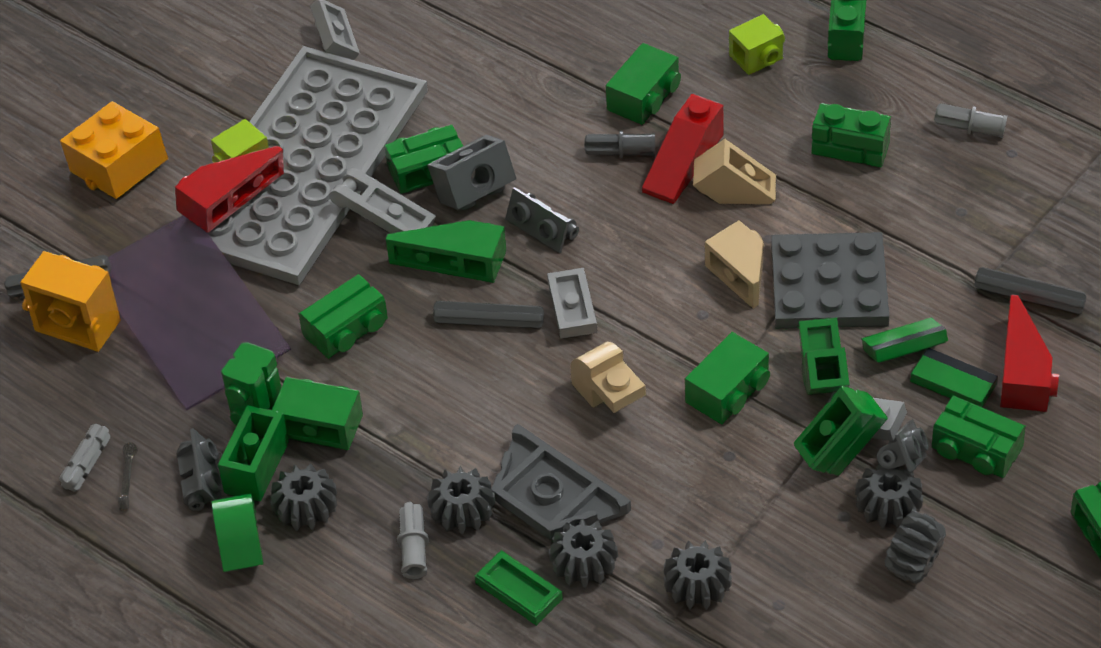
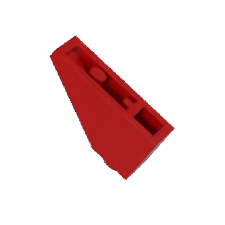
[642,94,724,204]
[175,146,284,233]
[1000,295,1059,412]

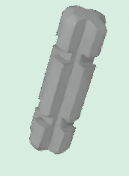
[59,424,110,492]

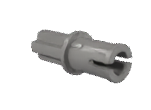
[934,103,1008,138]
[397,502,429,579]

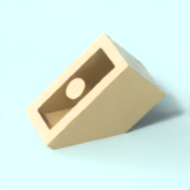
[693,139,776,204]
[705,220,764,309]

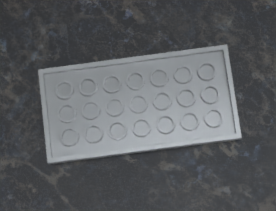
[169,46,428,285]

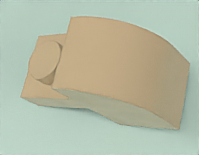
[571,341,646,413]

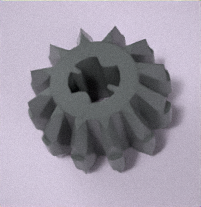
[270,463,337,531]
[855,464,923,529]
[427,466,495,535]
[885,511,946,584]
[549,518,618,588]
[664,540,732,610]

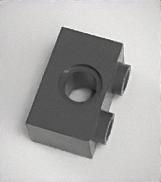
[427,135,517,210]

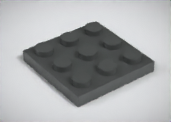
[771,232,889,329]

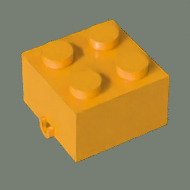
[60,101,168,199]
[20,251,121,352]

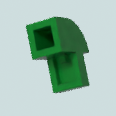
[798,317,850,395]
[212,493,263,572]

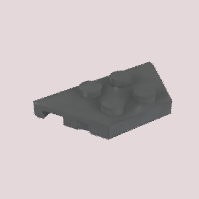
[492,424,631,540]

